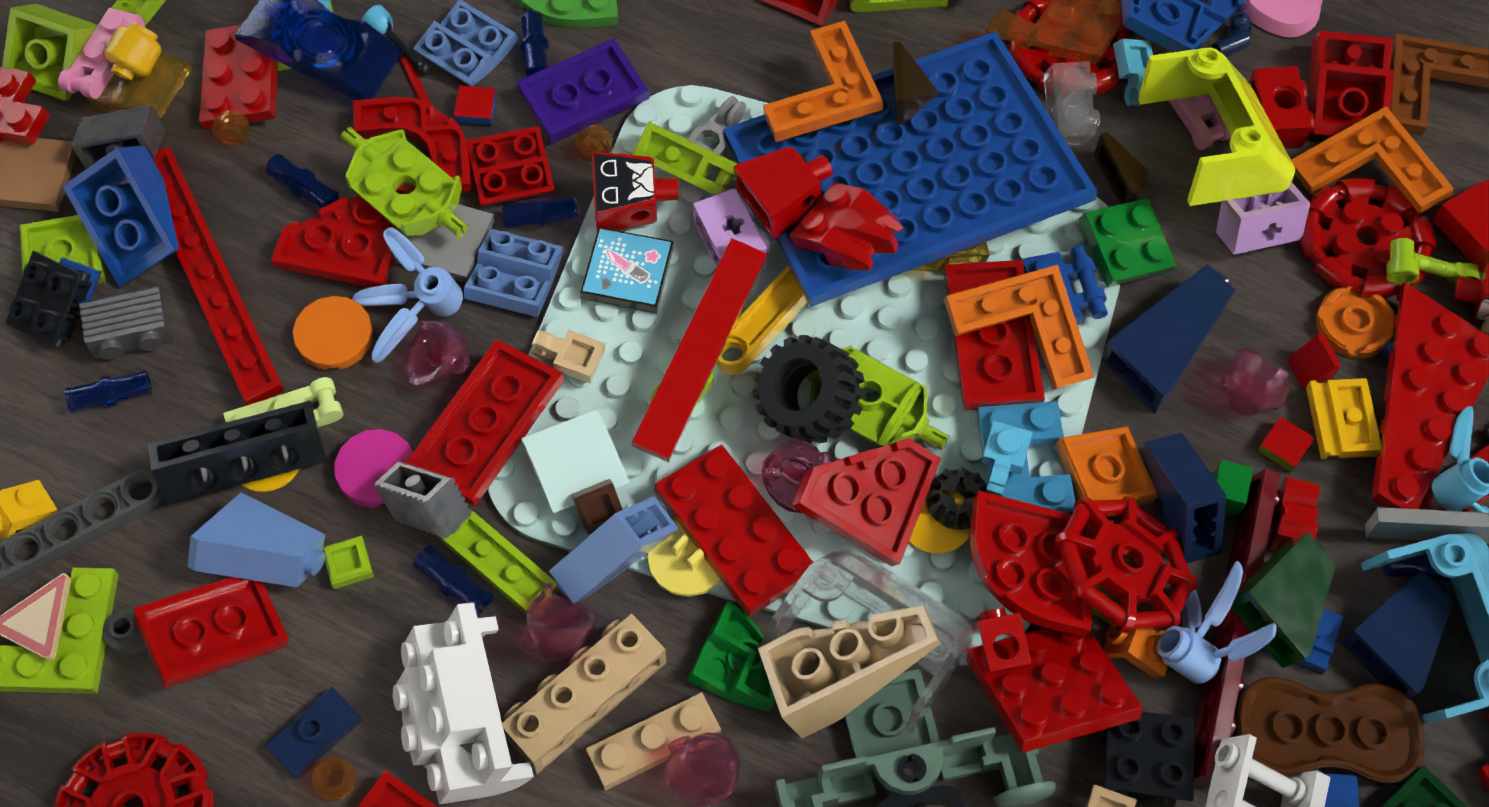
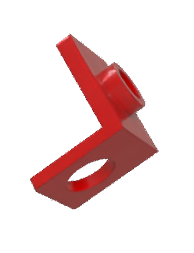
[969,608,1032,672]

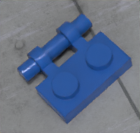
[1022,246,1108,325]

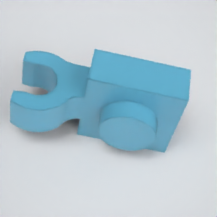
[1113,39,1153,107]
[981,421,1033,496]

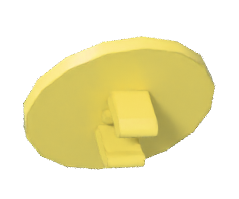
[647,520,721,597]

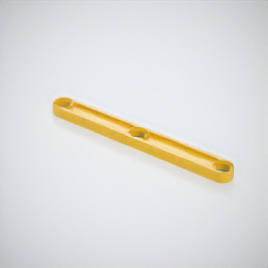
[716,265,808,375]

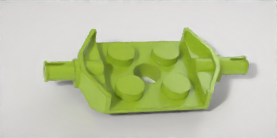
[340,127,469,238]
[806,346,950,450]

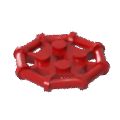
[1055,496,1197,633]

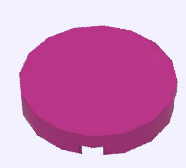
[334,429,413,508]

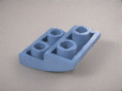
[413,0,519,86]
[464,229,563,317]

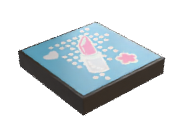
[580,227,674,314]

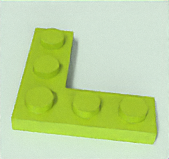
[0,567,119,694]

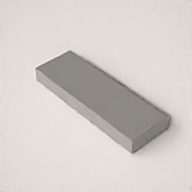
[1365,507,1489,544]

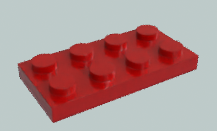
[944,260,1045,411]
[406,339,565,507]
[654,444,818,618]

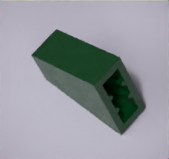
[1231,532,1336,668]

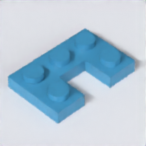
[977,401,1075,514]

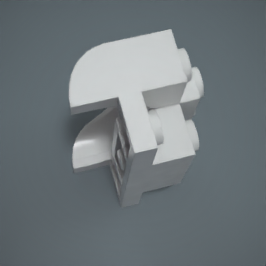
[393,603,534,805]

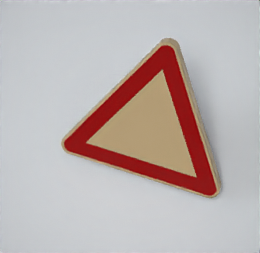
[0,573,71,661]

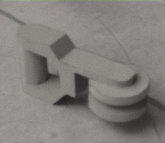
[687,96,746,168]

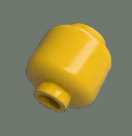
[104,22,161,81]

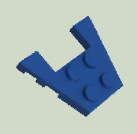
[1121,0,1244,52]

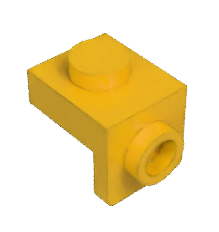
[0,480,58,541]

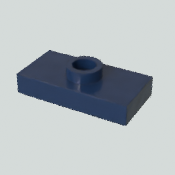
[265,687,363,779]

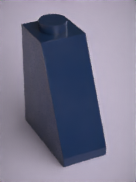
[1144,433,1226,563]
[1342,570,1454,700]

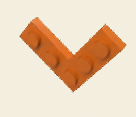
[763,21,883,142]
[1291,106,1454,214]
[943,265,1094,390]

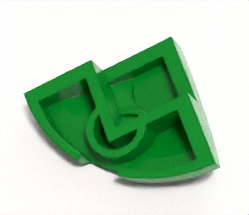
[686,600,775,712]

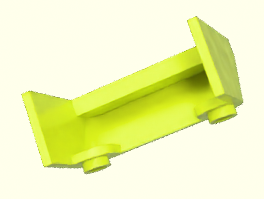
[1138,48,1295,206]

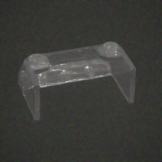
[769,546,973,734]

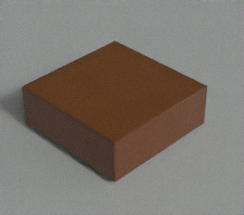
[571,479,622,535]

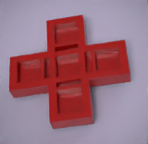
[0,67,50,145]

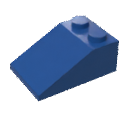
[62,145,179,287]

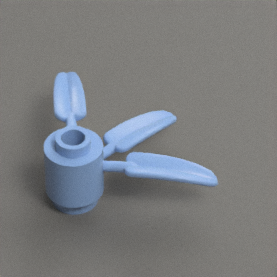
[352,227,463,363]
[1157,561,1277,684]

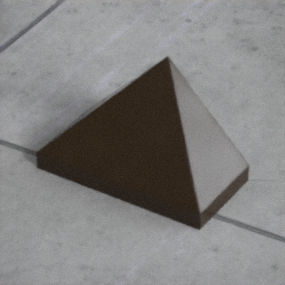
[893,42,939,125]
[1094,132,1149,204]

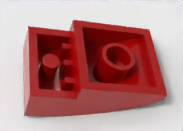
[1309,30,1394,137]
[1432,179,1489,274]

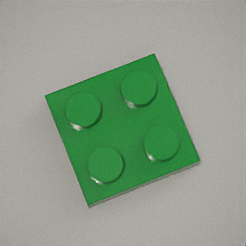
[1079,198,1177,287]

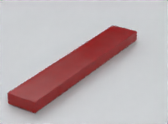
[632,238,768,463]

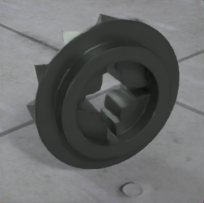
[927,466,990,530]

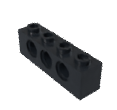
[148,400,327,505]

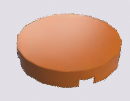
[1315,286,1395,359]
[293,296,373,370]

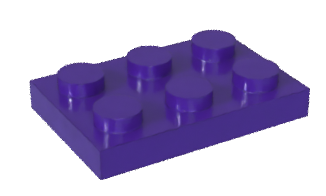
[517,38,649,144]

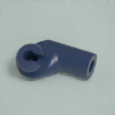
[1212,12,1252,57]

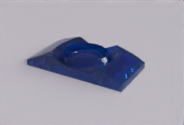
[235,0,402,100]

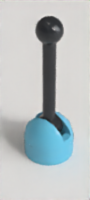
[361,5,431,75]

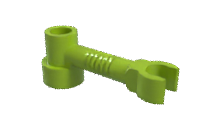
[1386,238,1480,285]

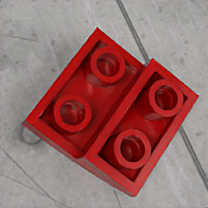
[466,126,555,207]

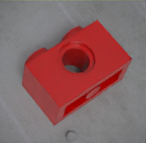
[1248,66,1314,149]

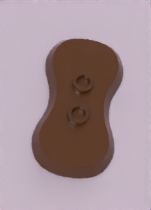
[1238,676,1425,783]

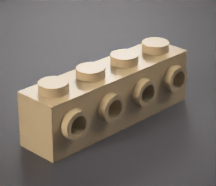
[502,613,666,774]

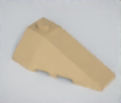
[758,605,941,739]

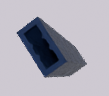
[1101,264,1235,414]

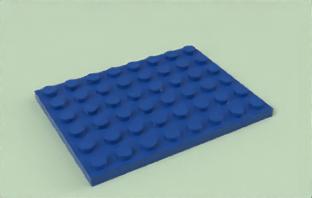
[723,31,1097,307]

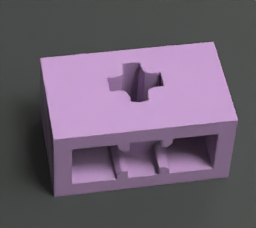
[1216,183,1310,255]
[693,188,770,270]

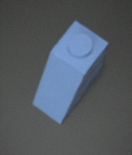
[188,492,326,587]
[549,496,679,604]

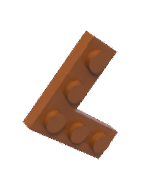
[1390,33,1489,136]

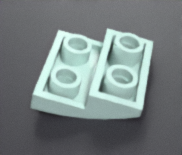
[521,409,630,514]

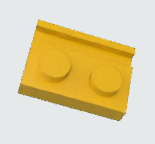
[1306,378,1381,459]

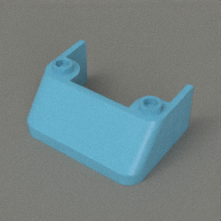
[1361,533,1489,724]

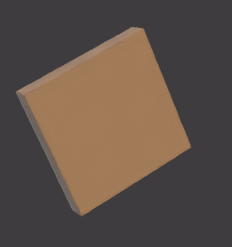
[0,138,76,212]

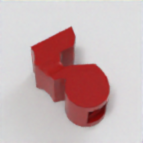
[1267,476,1320,554]

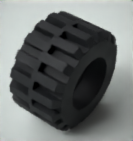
[753,335,866,444]

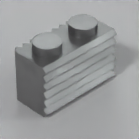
[71,105,166,169]
[79,286,173,359]
[375,461,472,539]

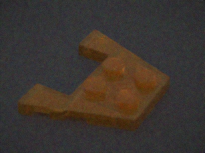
[985,0,1123,64]

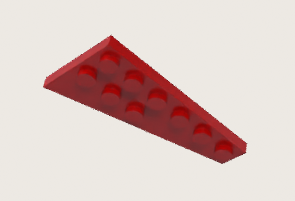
[1371,282,1489,509]

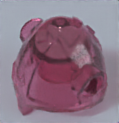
[404,321,470,385]
[1221,348,1290,416]
[761,439,833,513]
[521,583,596,661]
[664,732,740,807]

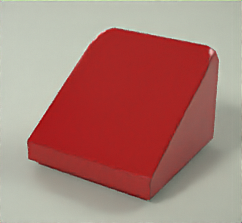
[1288,333,1341,391]

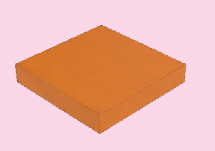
[1054,426,1158,505]

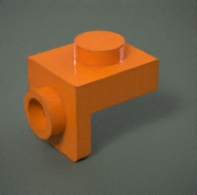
[1103,622,1168,678]

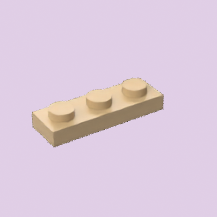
[586,692,721,791]

